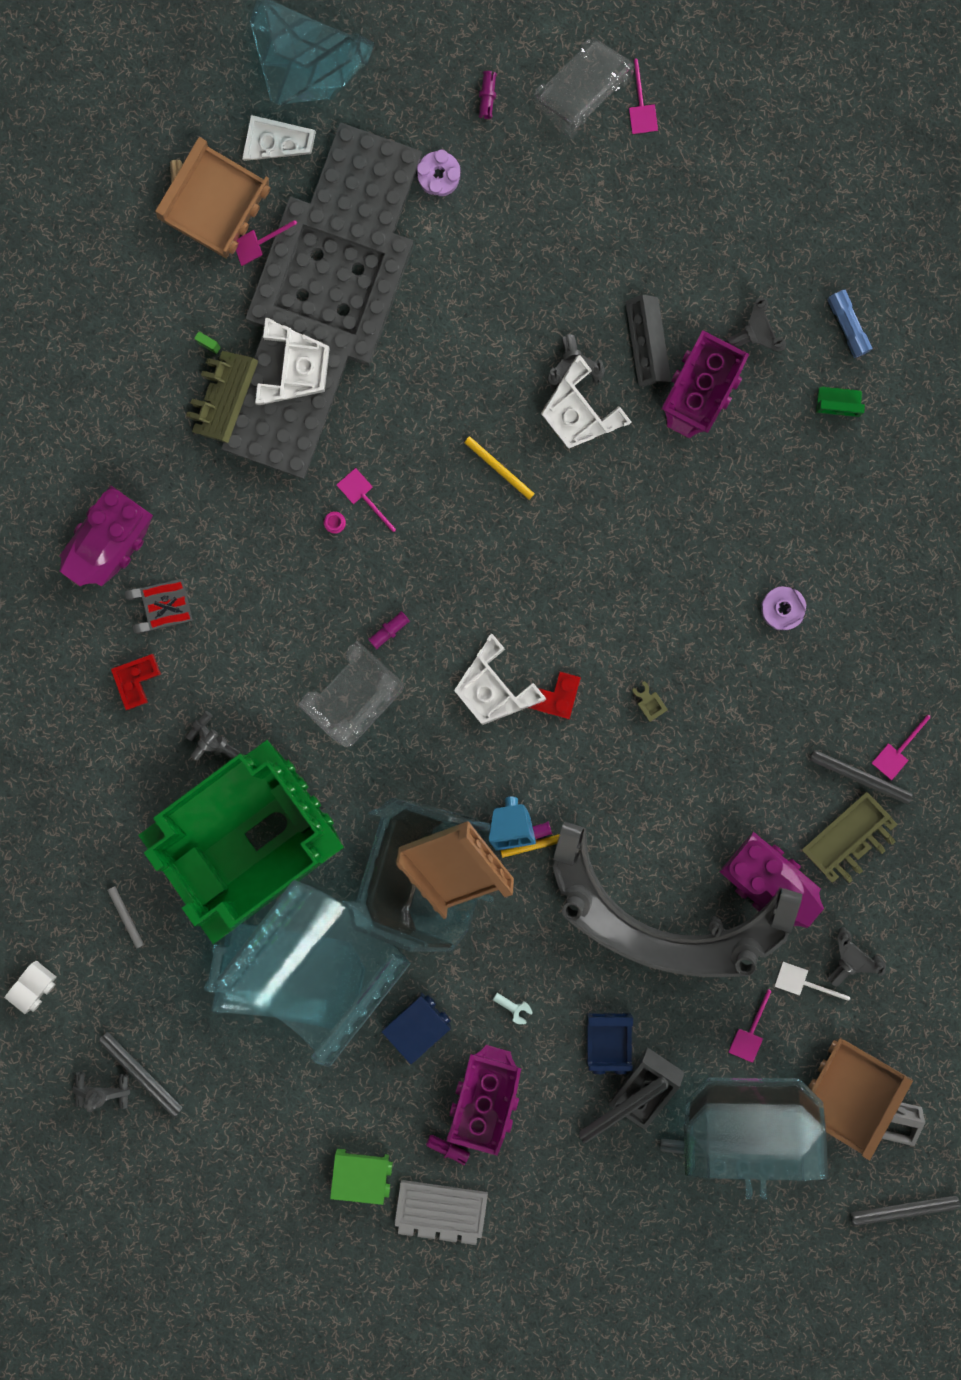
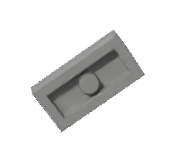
[882,1103,925,1146]

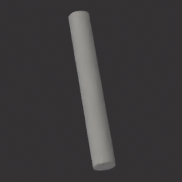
[107,886,144,949]

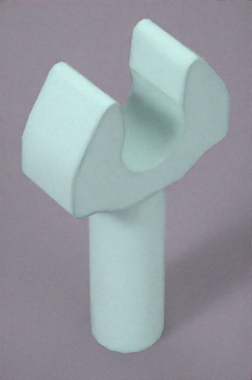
[493,993,532,1024]

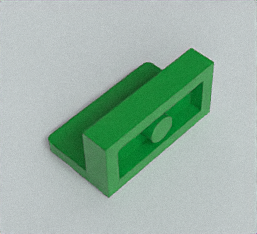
[816,387,865,417]

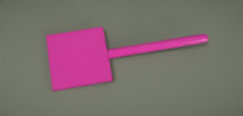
[629,59,658,134]
[236,220,297,266]
[337,468,396,532]
[872,715,930,780]
[729,989,771,1063]

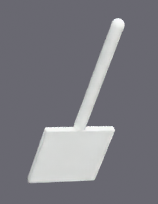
[775,962,850,1000]

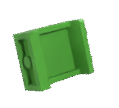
[330,1149,393,1205]

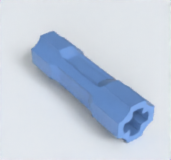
[827,290,873,358]

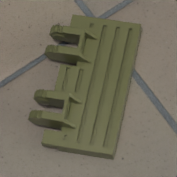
[186,351,258,443]
[802,792,898,883]

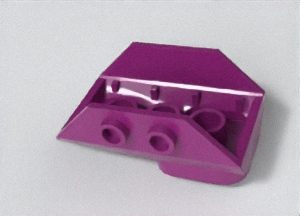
[662,330,749,438]
[59,485,153,586]
[719,831,824,928]
[446,1045,521,1156]

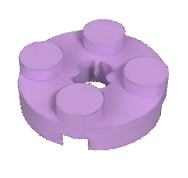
[417,150,460,196]
[761,586,806,630]

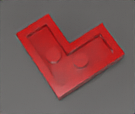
[111,654,161,710]
[528,672,581,719]

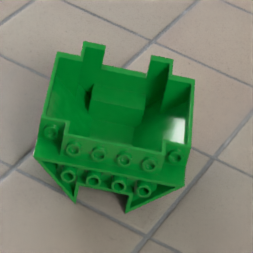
[138,740,344,944]

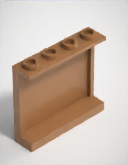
[155,137,271,259]
[396,821,514,919]
[796,1038,913,1161]

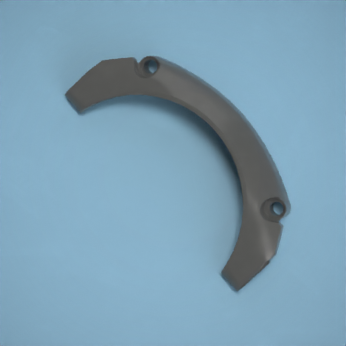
[553,821,803,977]

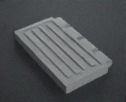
[395,1180,488,1245]

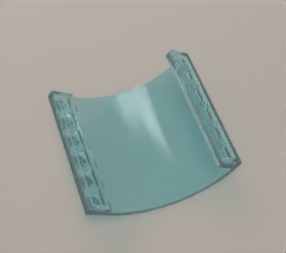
[213,880,411,1067]

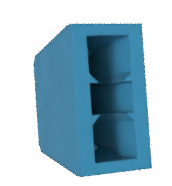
[489,797,536,850]

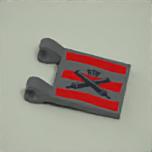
[125,579,193,634]

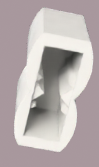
[4,961,56,1014]

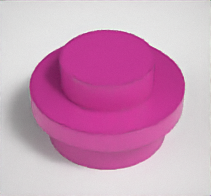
[324,512,346,534]

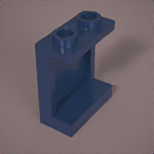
[381,993,451,1064]
[587,1013,633,1074]

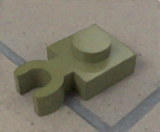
[632,681,668,722]

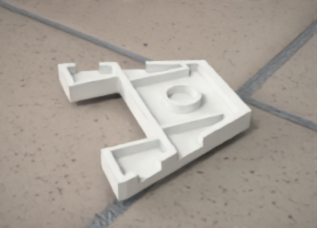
[255,318,330,405]
[541,355,631,448]
[454,634,546,725]

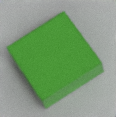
[194,332,220,354]

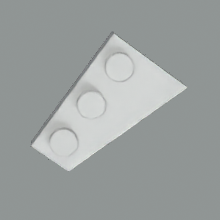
[242,115,316,161]

